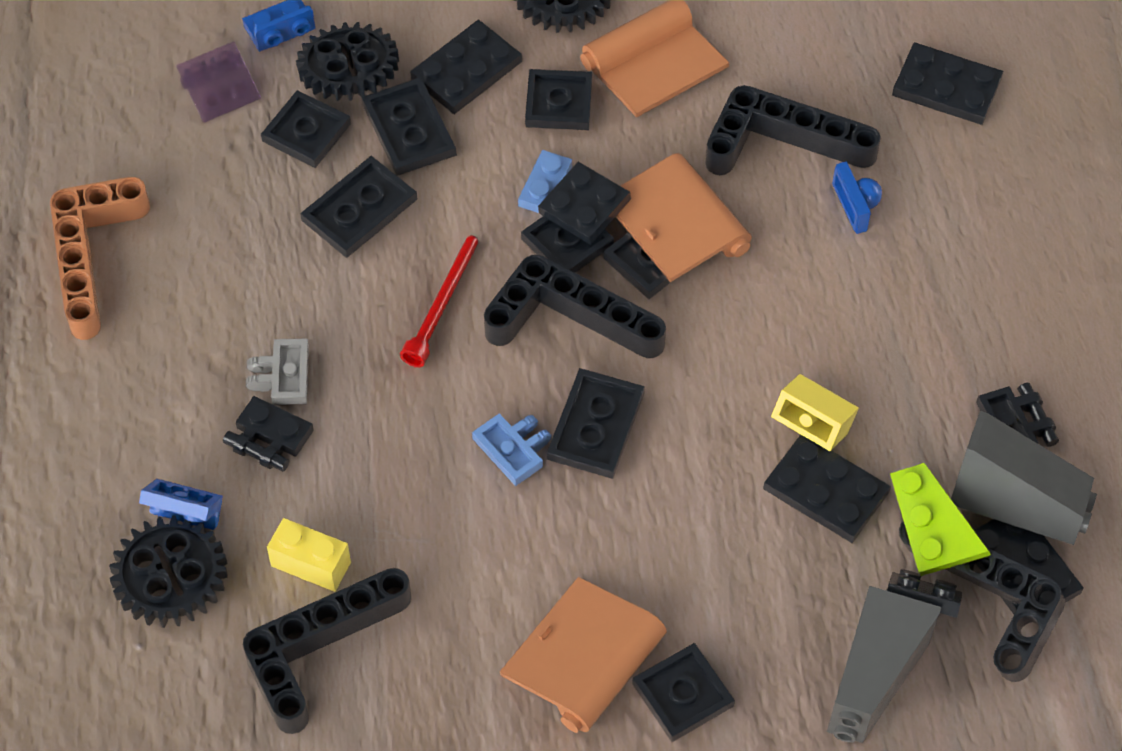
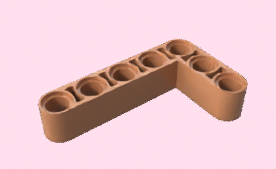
[50,177,150,340]

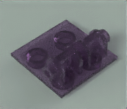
[176,41,261,123]

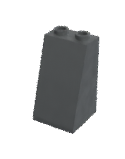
[951,411,1097,545]
[827,586,941,743]

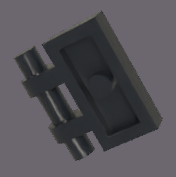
[976,383,1059,447]
[223,396,314,472]

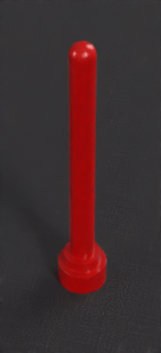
[400,235,478,368]

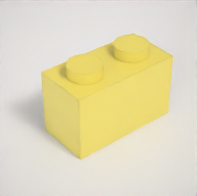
[771,374,859,451]
[267,518,351,592]

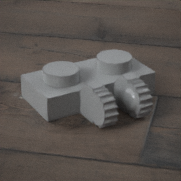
[246,339,309,405]

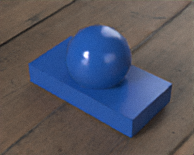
[832,161,882,234]

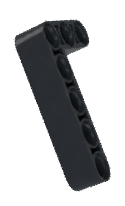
[705,85,881,175]
[484,255,666,358]
[899,521,1065,682]
[243,568,411,734]

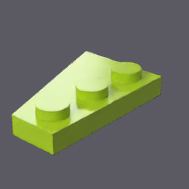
[890,463,991,576]

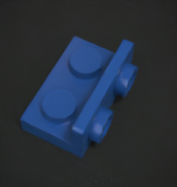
[242,0,315,52]
[139,479,223,530]

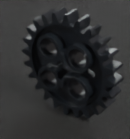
[514,0,610,33]
[296,22,400,101]
[109,515,228,628]

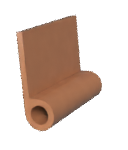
[580,0,729,118]
[616,153,752,282]
[500,577,667,733]

